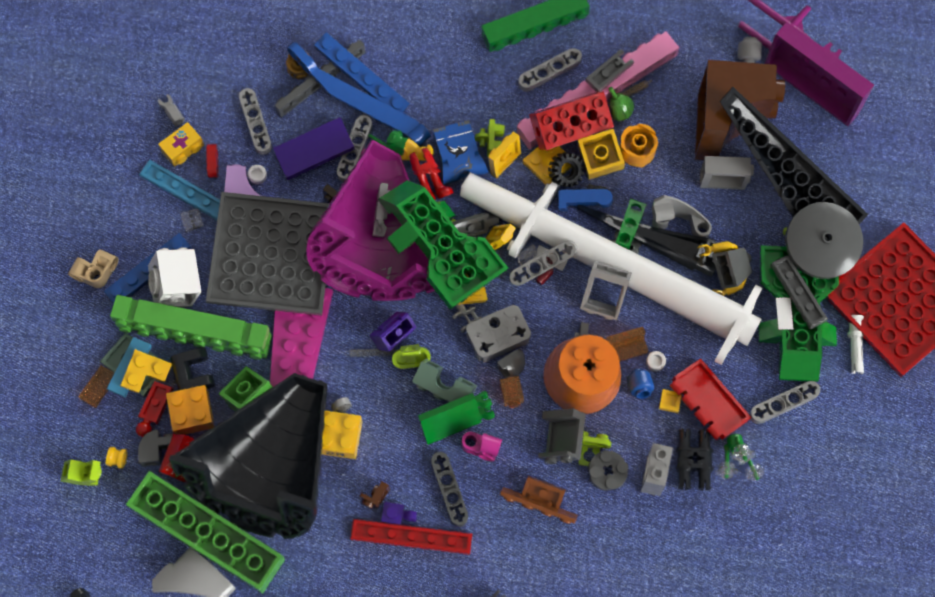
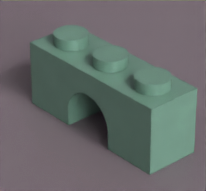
[412,359,478,402]

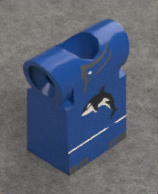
[433,120,488,185]

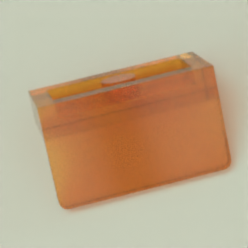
[606,326,648,362]

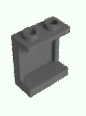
[538,408,586,465]

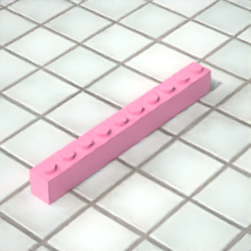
[517,32,679,150]

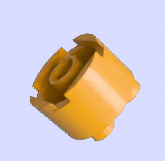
[619,124,658,168]

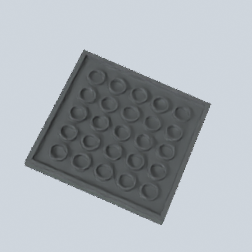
[206,192,329,316]

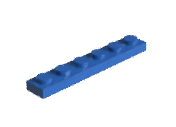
[314,32,410,113]

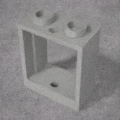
[700,156,754,190]
[580,261,632,320]
[640,443,673,496]

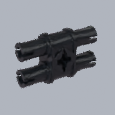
[676,429,714,491]

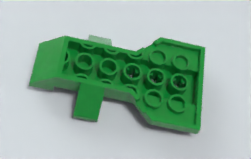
[378,180,508,310]
[758,245,839,382]

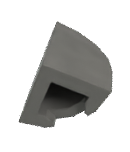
[497,349,526,382]

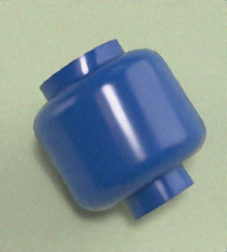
[627,369,655,399]

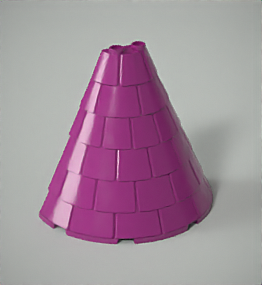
[306,140,435,301]

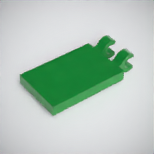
[418,391,495,445]

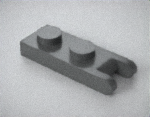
[585,49,634,92]

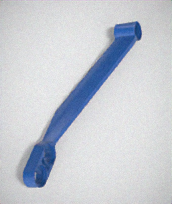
[287,42,431,146]

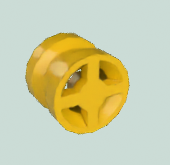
[106,446,128,469]

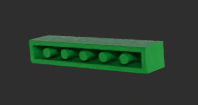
[481,0,590,52]

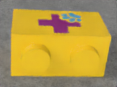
[158,122,204,167]

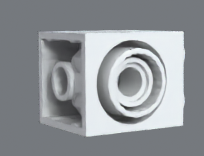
[148,248,201,307]

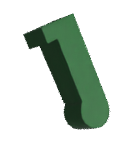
[616,198,647,250]

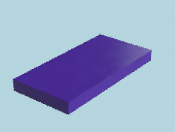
[273,117,355,180]

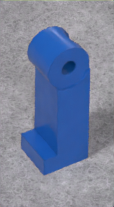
[559,189,613,212]

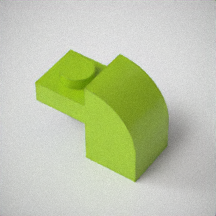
[60,459,102,486]

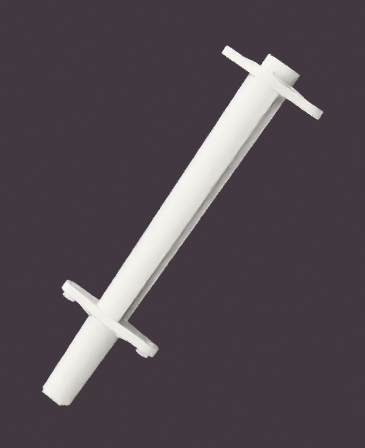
[460,173,763,365]

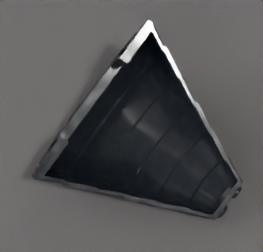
[169,373,328,539]

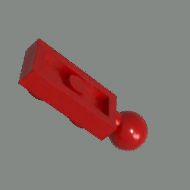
[136,381,174,437]

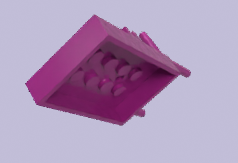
[738,0,874,126]

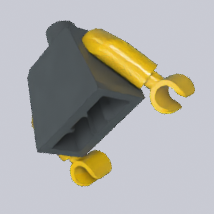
[697,241,752,296]

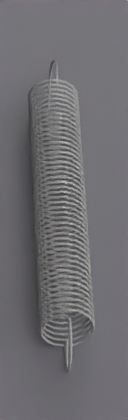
[344,349,395,357]

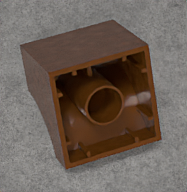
[695,60,785,161]

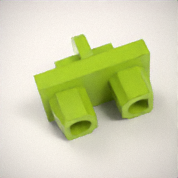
[475,119,505,157]

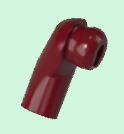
[535,257,554,285]

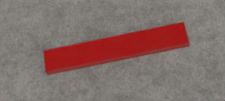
[350,519,472,555]

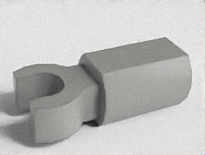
[158,94,185,126]

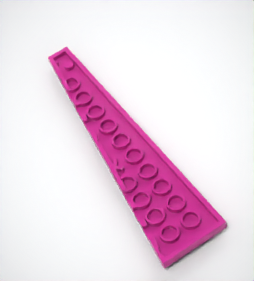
[270,288,334,387]

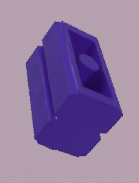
[370,311,417,352]

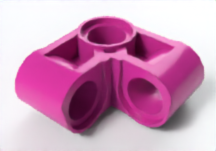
[461,432,502,462]

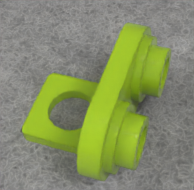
[392,344,431,369]
[578,431,611,466]

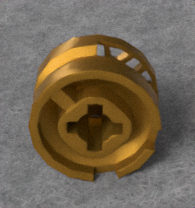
[286,52,310,79]

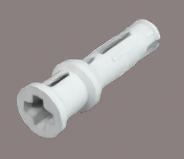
[847,315,864,374]

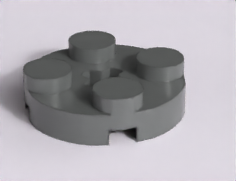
[588,450,628,491]

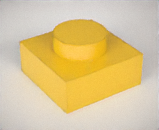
[659,389,682,413]

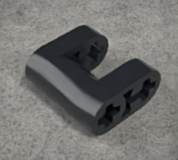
[170,348,215,391]

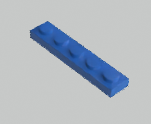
[104,233,192,304]

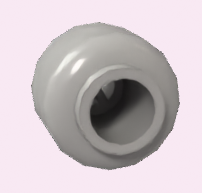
[738,37,762,63]

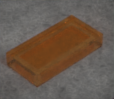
[78,365,114,408]

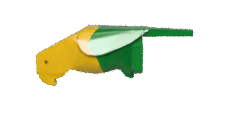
[368,130,434,161]

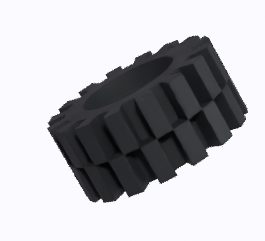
[548,153,585,187]

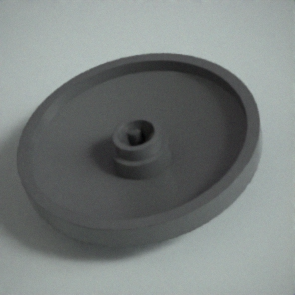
[785,202,863,279]

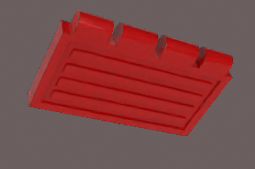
[670,358,752,440]

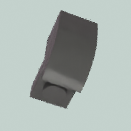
[138,430,173,467]

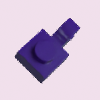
[381,502,417,525]

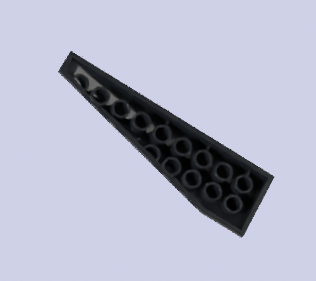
[719,87,868,241]

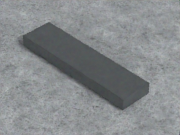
[770,255,828,329]

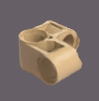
[68,249,119,288]

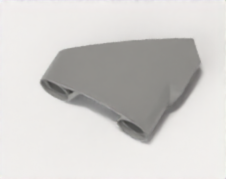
[652,195,712,238]
[152,547,236,597]

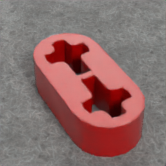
[207,144,219,178]

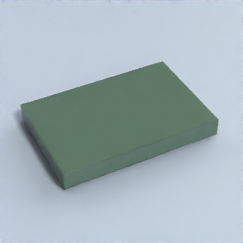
[100,333,159,398]

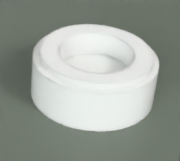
[247,165,267,184]
[646,351,666,372]

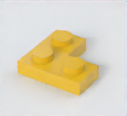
[120,349,172,394]

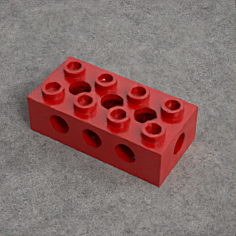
[529,91,614,150]

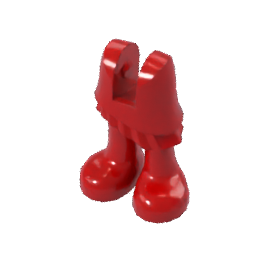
[409,147,454,200]

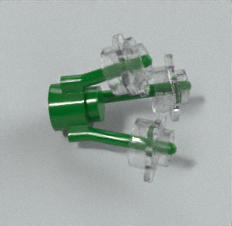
[715,434,765,481]

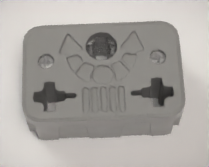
[466,305,531,363]

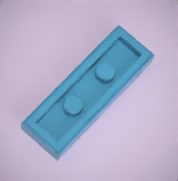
[107,337,152,398]

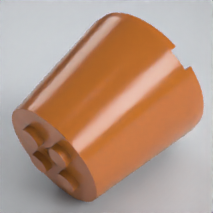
[543,335,621,414]

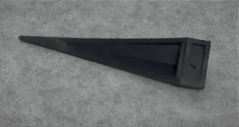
[577,205,718,277]

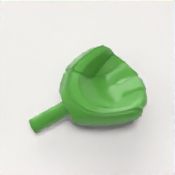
[608,87,634,122]

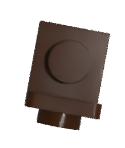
[359,481,390,509]

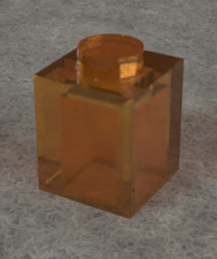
[499,376,524,408]

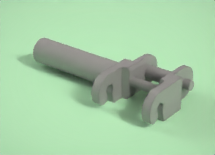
[452,304,481,333]

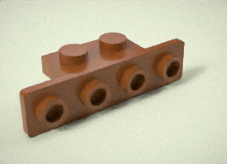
[500,476,578,524]

